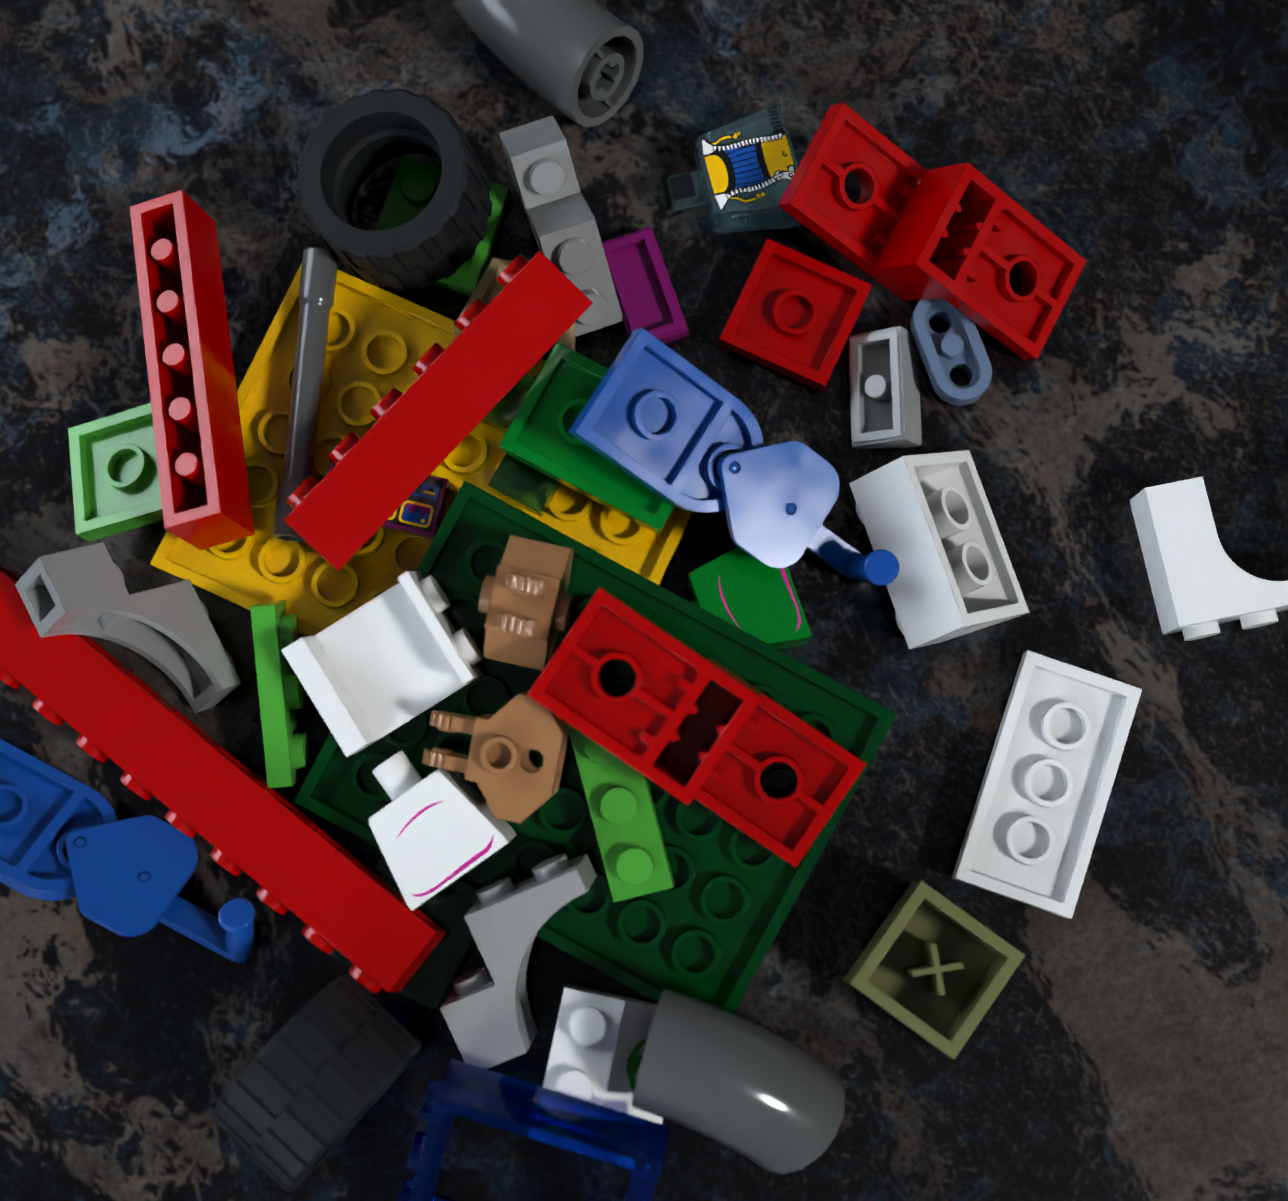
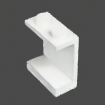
[281,571,483,757]

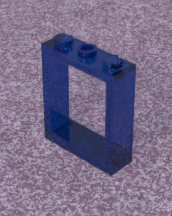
[397,1059,671,1201]

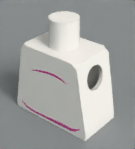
[368,750,517,911]

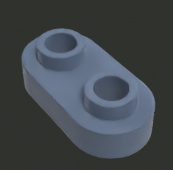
[910,298,992,406]

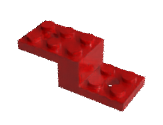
[778,102,1087,360]
[527,587,867,868]

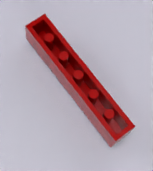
[130,190,255,550]
[284,251,593,571]

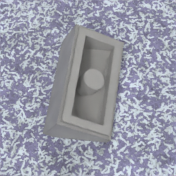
[848,326,922,449]

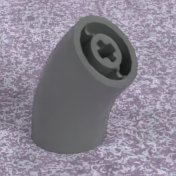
[450,0,644,128]
[632,989,845,1174]

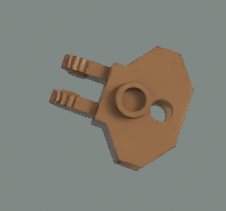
[478,535,574,671]
[422,690,569,823]

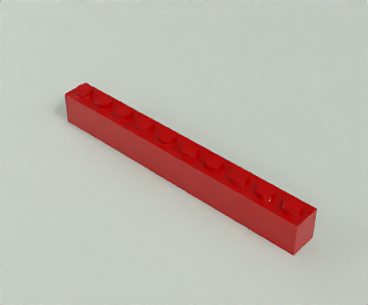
[0,564,447,994]

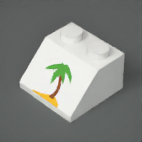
[537,984,663,1133]

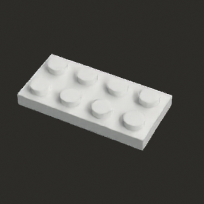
[952,650,1142,919]

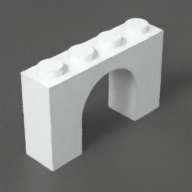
[1129,476,1288,641]

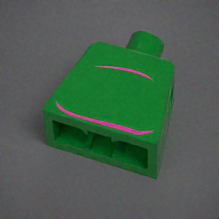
[687,547,812,650]

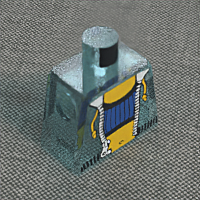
[667,103,803,233]

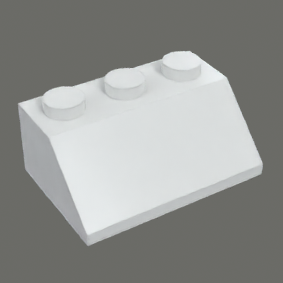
[849,450,1029,650]

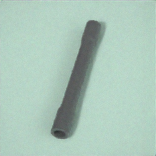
[273,248,338,542]

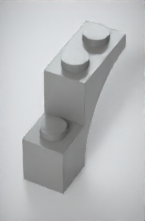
[499,115,624,337]
[15,542,241,713]
[440,853,597,1075]

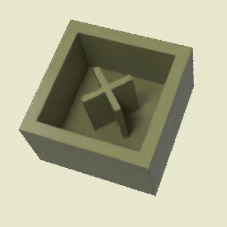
[843,881,1025,1060]

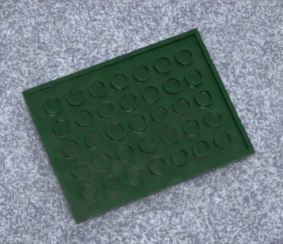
[294,481,897,1013]

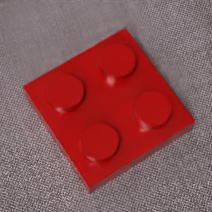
[718,238,872,392]

